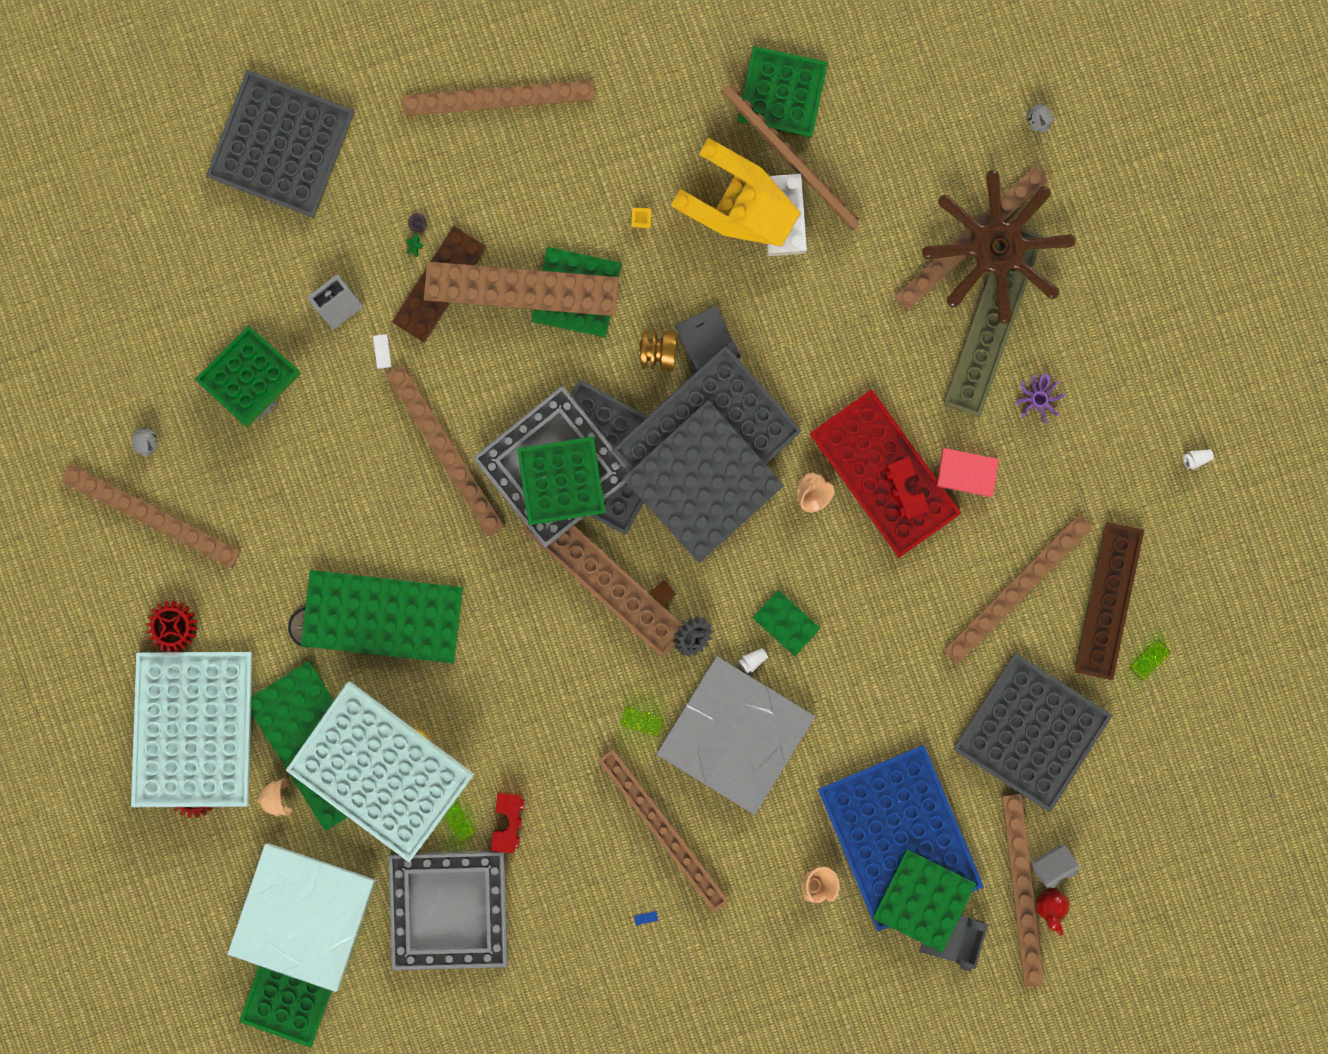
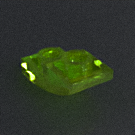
[1128,639,1171,681]
[620,706,665,737]
[443,800,477,843]

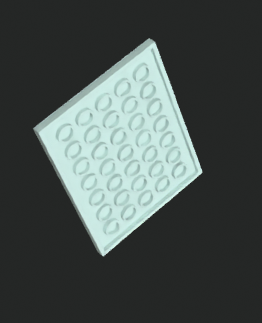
[131,652,253,807]
[286,681,474,862]

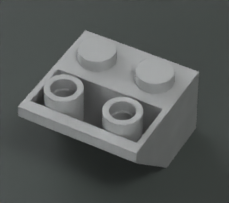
[307,274,364,330]
[1030,843,1080,888]

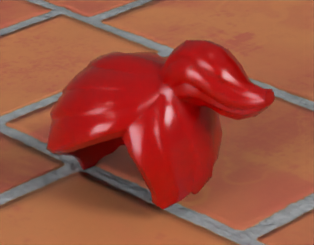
[1035,888,1070,936]

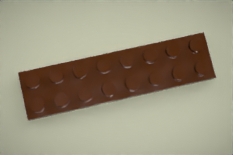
[1074,522,1144,680]

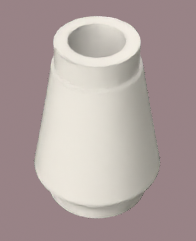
[1183,449,1214,470]
[738,648,768,674]

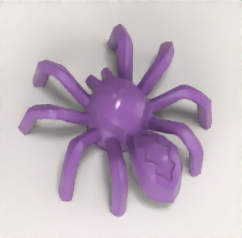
[1016,374,1065,424]

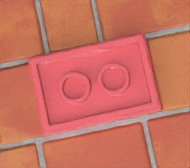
[936,448,999,497]

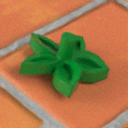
[406,234,424,257]

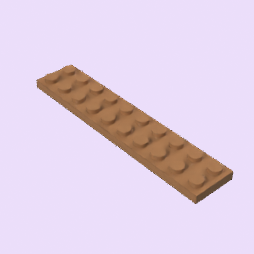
[424,262,619,316]
[521,524,683,658]

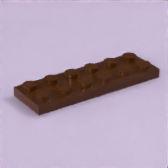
[392,226,486,343]

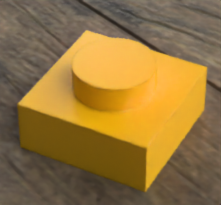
[631,208,652,229]

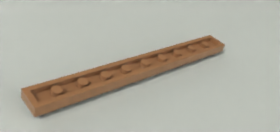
[402,80,595,116]
[720,84,860,231]
[894,166,1048,311]
[386,365,505,537]
[61,464,241,568]
[943,514,1092,664]
[598,748,729,913]
[1002,793,1044,987]

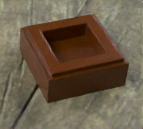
[650,580,676,606]

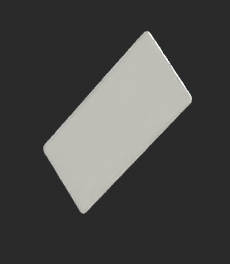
[373,334,391,369]

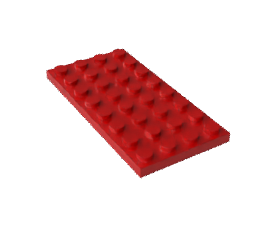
[809,389,961,558]

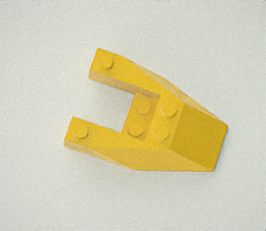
[671,138,801,247]

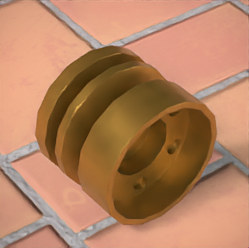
[639,329,676,372]

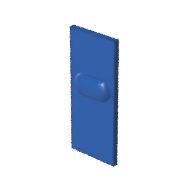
[634,911,658,925]

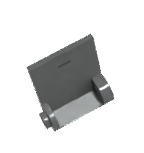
[675,306,741,374]
[919,915,989,971]

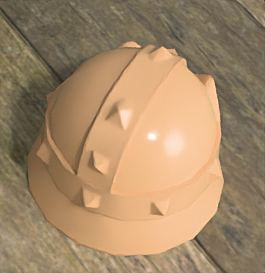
[796,472,835,513]
[257,778,292,817]
[801,867,840,903]

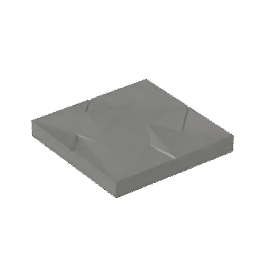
[473,385,630,548]
[656,655,815,815]
[389,850,508,970]

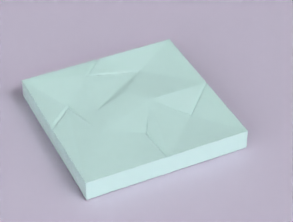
[227,843,376,992]

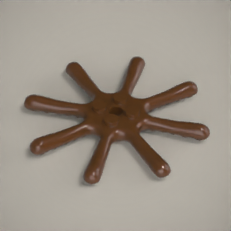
[922,170,1076,324]

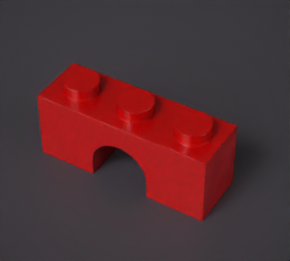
[884,457,930,519]
[491,791,525,854]

